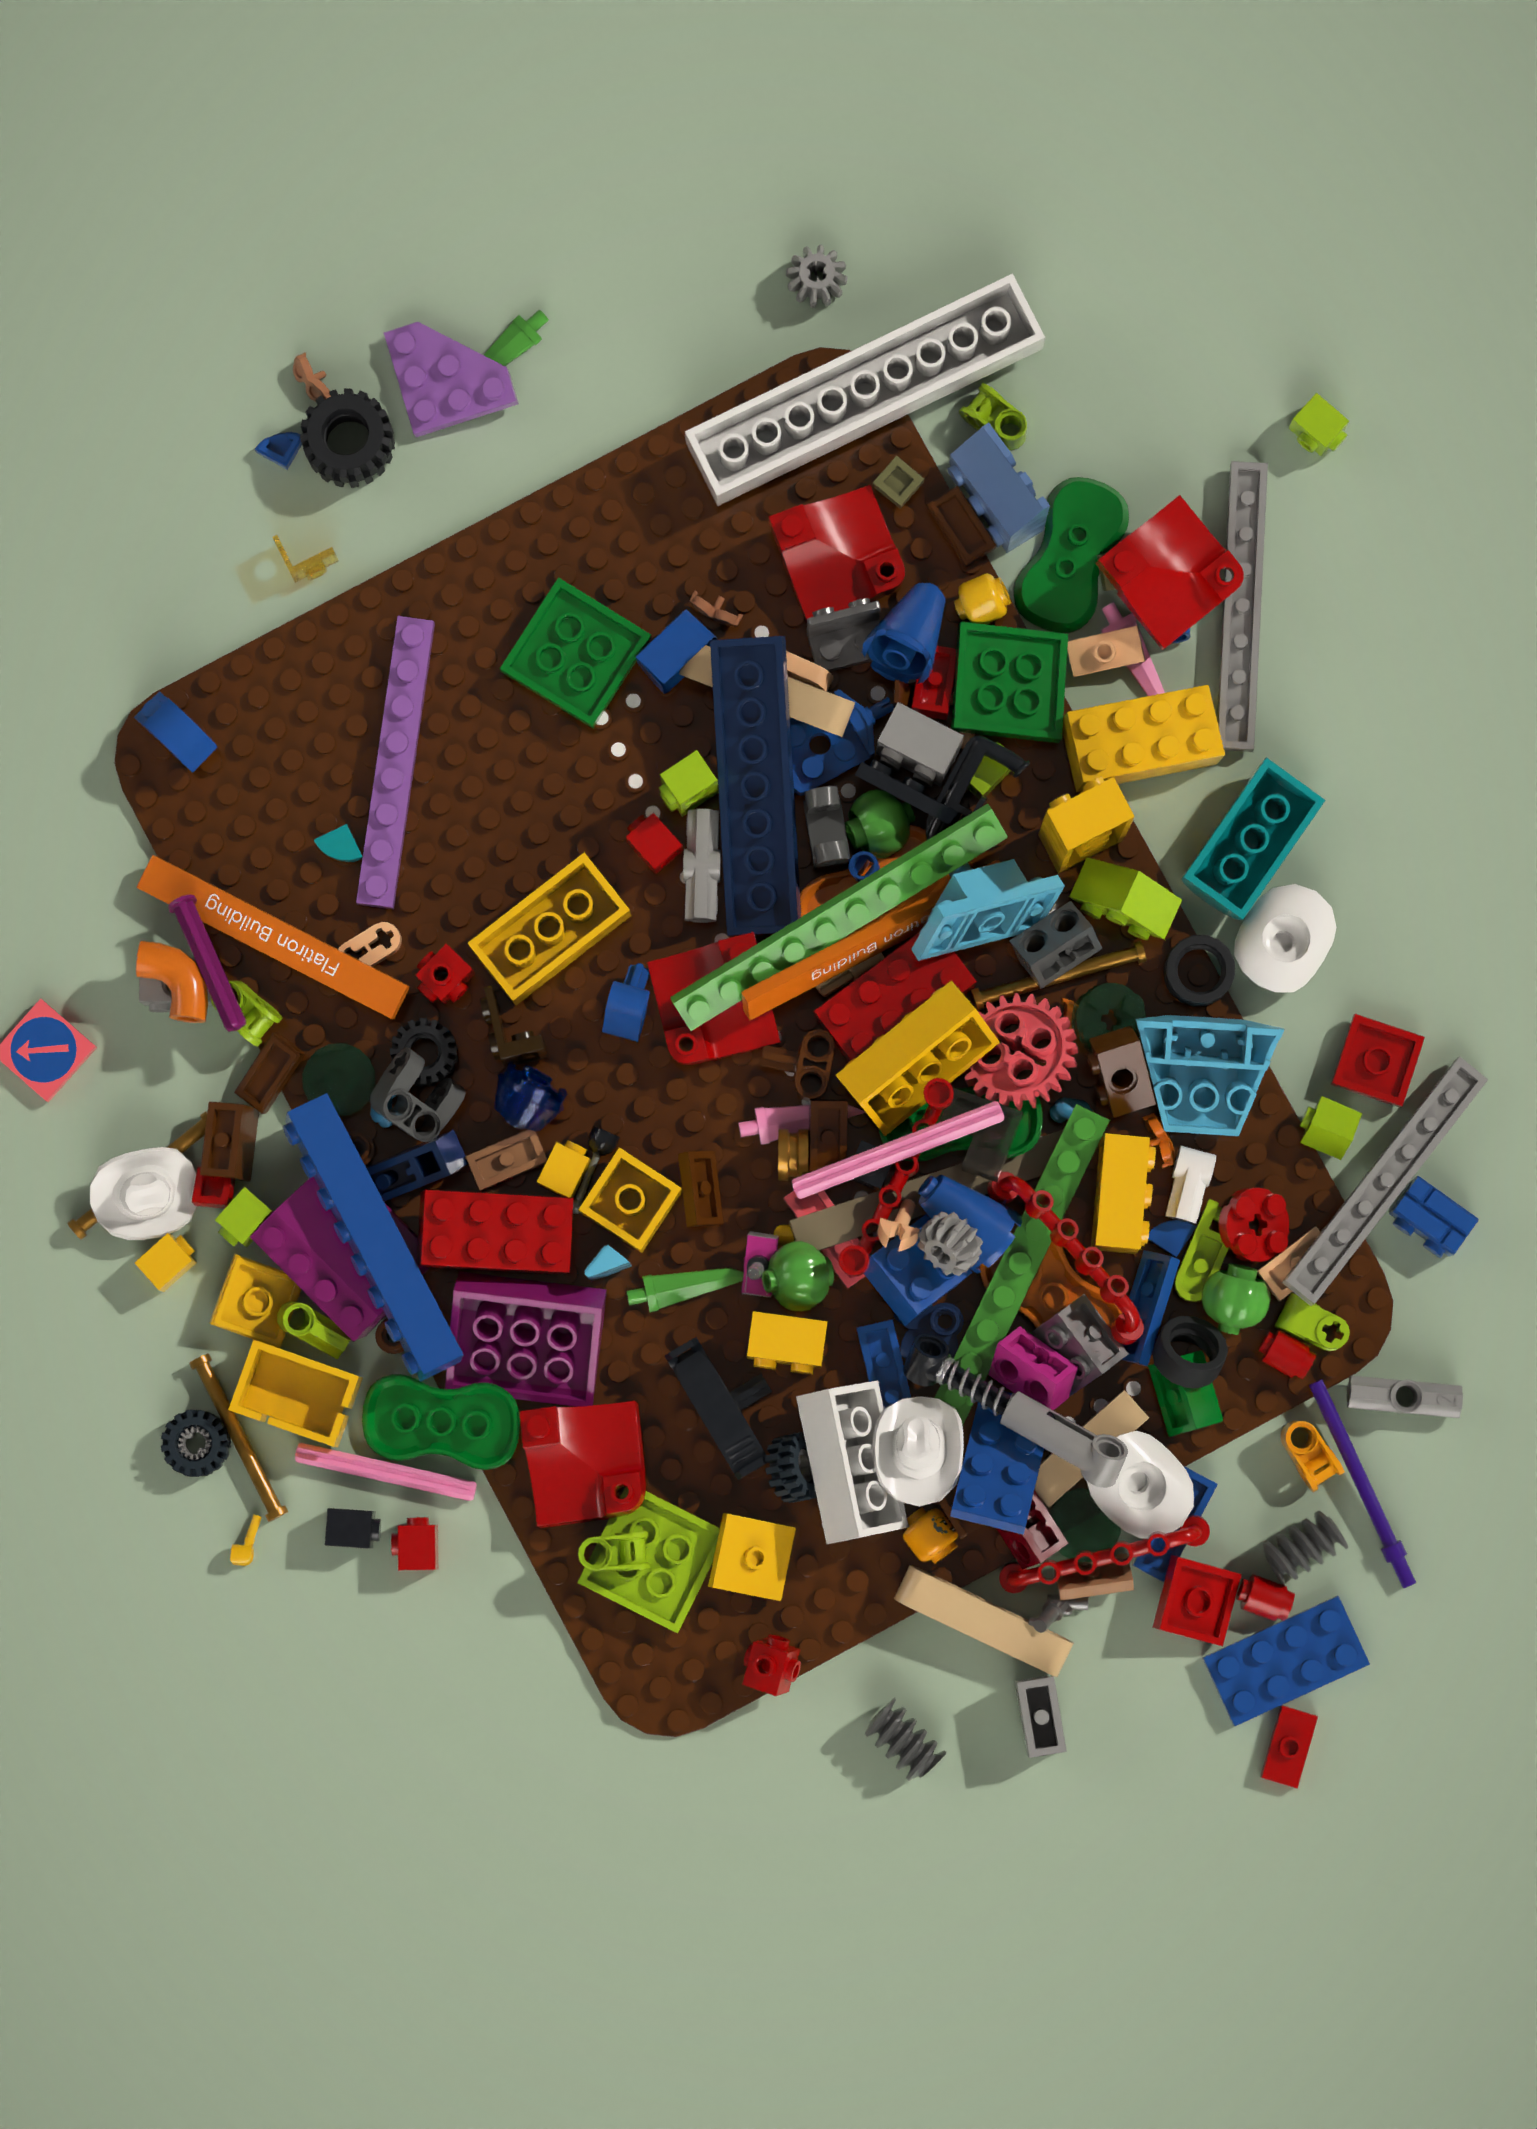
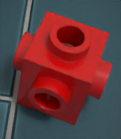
[415,944,475,1005]
[742,1634,801,1696]

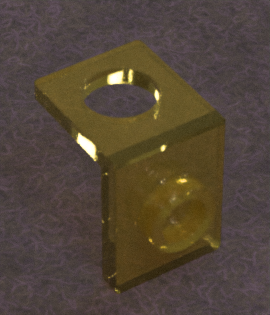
[272,535,339,583]

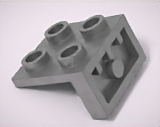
[807,598,881,672]
[1030,1294,1128,1397]

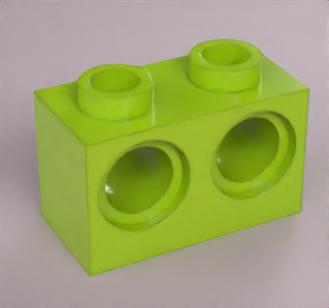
[658,750,719,817]

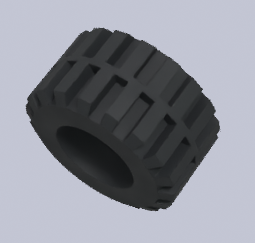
[300,388,395,488]

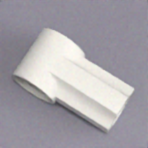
[1165,1146,1216,1224]

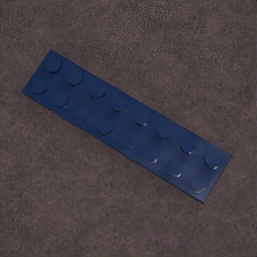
[710,636,801,936]

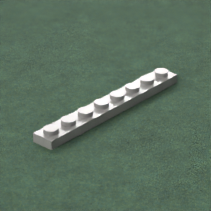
[1218,461,1268,752]
[1282,1057,1488,1306]

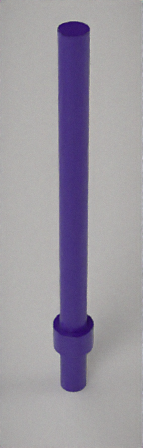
[1309,1379,1416,1588]

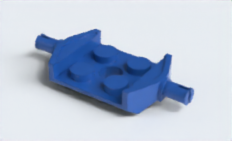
[790,690,894,796]

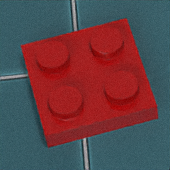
[1330,1014,1425,1108]
[1152,1555,1242,1647]

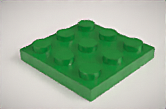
[500,577,652,729]
[951,622,1068,743]

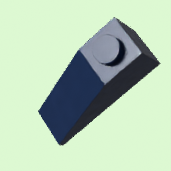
[366,1130,468,1201]

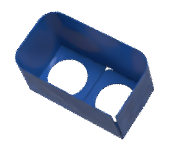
[636,610,717,694]

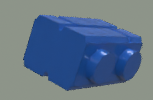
[1389,1176,1479,1258]

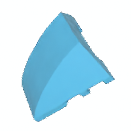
[1136,1015,1285,1136]

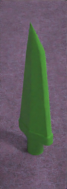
[484,310,549,366]
[626,1268,744,1312]

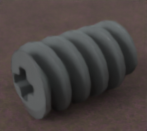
[1263,1511,1348,1586]
[865,1698,947,1781]

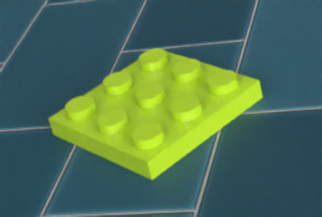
[577,1487,720,1633]

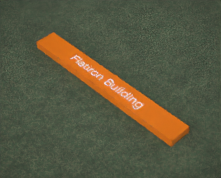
[136,855,410,1019]
[741,860,1000,1020]

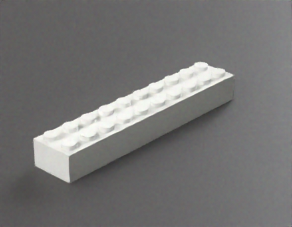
[685,273,1045,506]

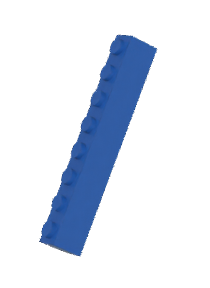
[283,1093,464,1382]

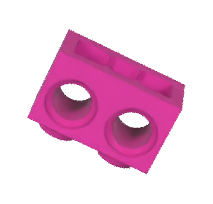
[988,1326,1078,1410]

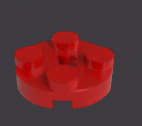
[1219,1188,1289,1262]

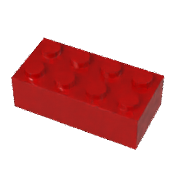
[814,933,977,1062]
[417,1190,574,1275]

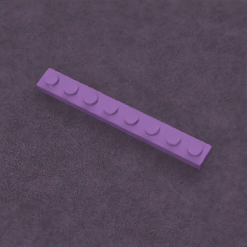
[356,616,435,909]

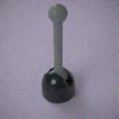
[573,1126,620,1214]

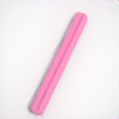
[295,1443,477,1501]

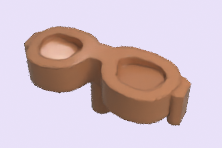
[293,353,331,402]
[689,590,743,627]

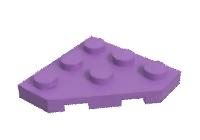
[384,322,519,437]

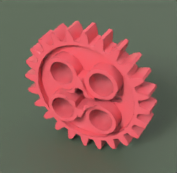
[962,993,1079,1111]

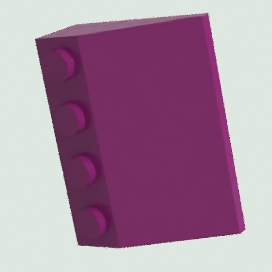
[250,1177,430,1342]
[445,1271,607,1407]

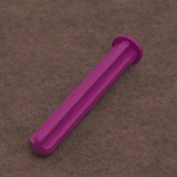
[168,895,246,1032]

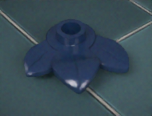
[894,1303,964,1359]

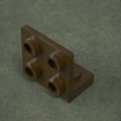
[480,986,548,1068]

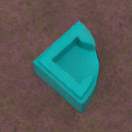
[314,824,363,862]

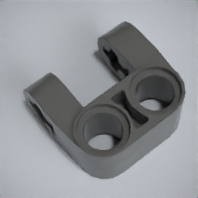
[803,786,850,869]
[370,1048,466,1142]

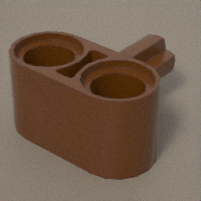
[760,1029,835,1102]

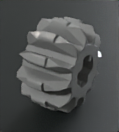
[786,245,847,308]
[917,1211,983,1276]

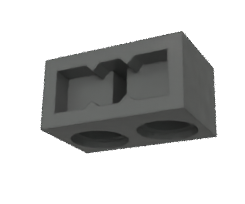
[1010,901,1102,989]

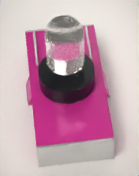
[742,1231,779,1298]

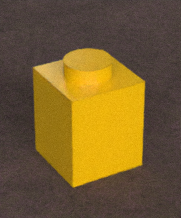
[537,1140,591,1198]
[135,1233,197,1292]

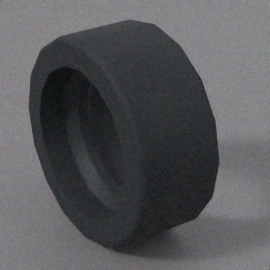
[1163,935,1235,1007]
[1152,1316,1228,1388]

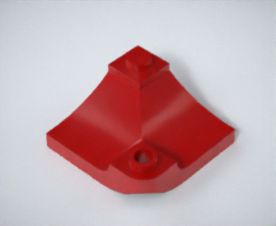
[768,485,905,623]
[1095,495,1244,650]
[647,932,781,1065]
[520,1401,646,1528]

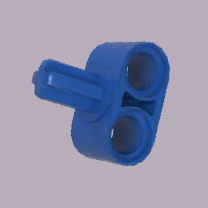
[602,963,650,1042]

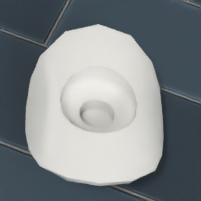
[1234,884,1337,992]
[90,1147,197,1240]
[872,1396,964,1507]
[1087,1431,1194,1538]

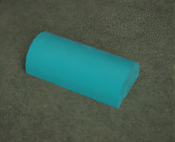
[1181,757,1326,920]

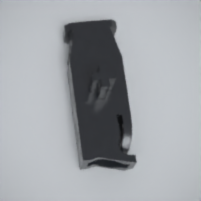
[665,1337,772,1480]

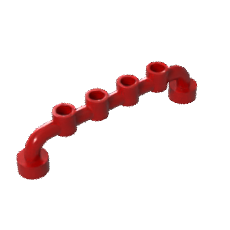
[839,1078,954,1277]
[987,1172,1144,1345]
[999,1515,1210,1593]

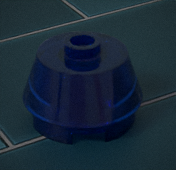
[494,1062,568,1131]

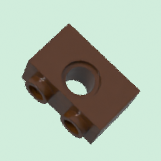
[1086,1026,1156,1118]

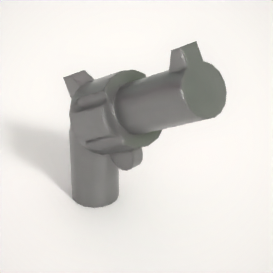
[1029,1594,1088,1633]

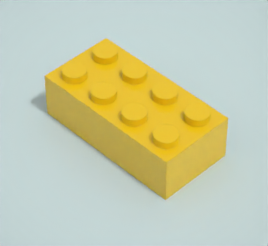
[1062,685,1225,792]
[1038,776,1135,874]
[468,852,631,1006]
[836,981,1000,1136]

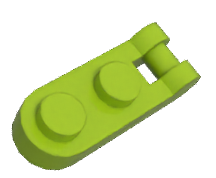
[1174,1198,1229,1302]

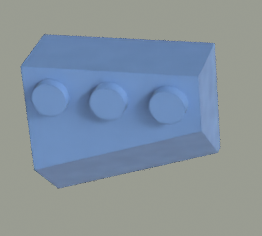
[947,423,1050,553]

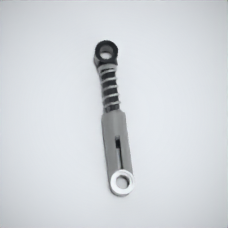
[903,1334,1128,1488]

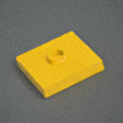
[209,1254,301,1348]
[708,1513,796,1601]

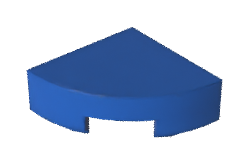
[255,432,302,470]
[1148,1220,1197,1258]

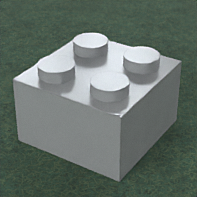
[876,702,964,787]

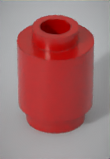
[1258,1329,1317,1380]
[1236,1574,1295,1621]

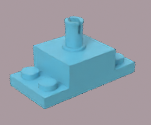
[911,859,1065,961]

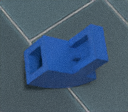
[134,691,218,773]

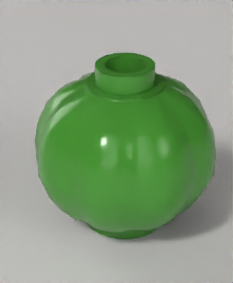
[845,789,915,858]
[762,1241,834,1311]
[1202,1263,1271,1335]

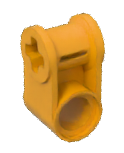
[1281,1420,1345,1493]

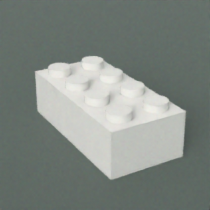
[796,1380,909,1544]

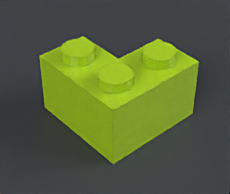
[1069,857,1182,940]

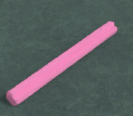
[792,1101,1004,1199]

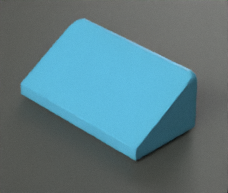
[584,1245,632,1281]

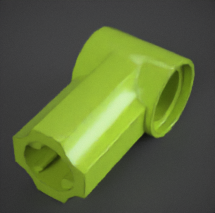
[277,1301,350,1359]

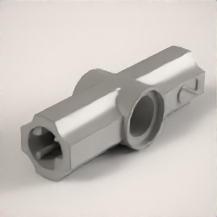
[683,809,721,923]
[1346,1375,1463,1418]

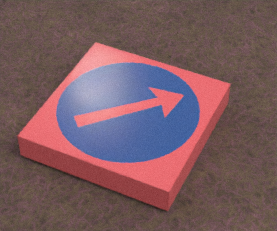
[0,998,97,1103]

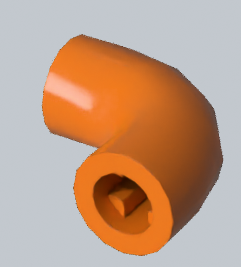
[136,941,208,1023]

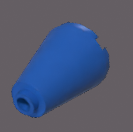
[862,583,946,684]
[918,1174,1022,1274]

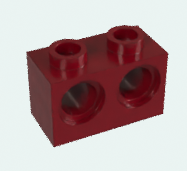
[996,1490,1068,1569]

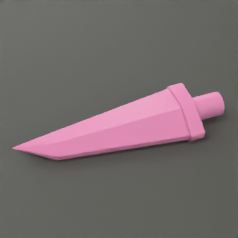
[1101,602,1165,696]
[738,1105,865,1145]

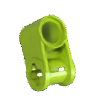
[958,383,1027,450]
[210,981,283,1047]
[1275,1293,1350,1351]
[578,1531,651,1571]

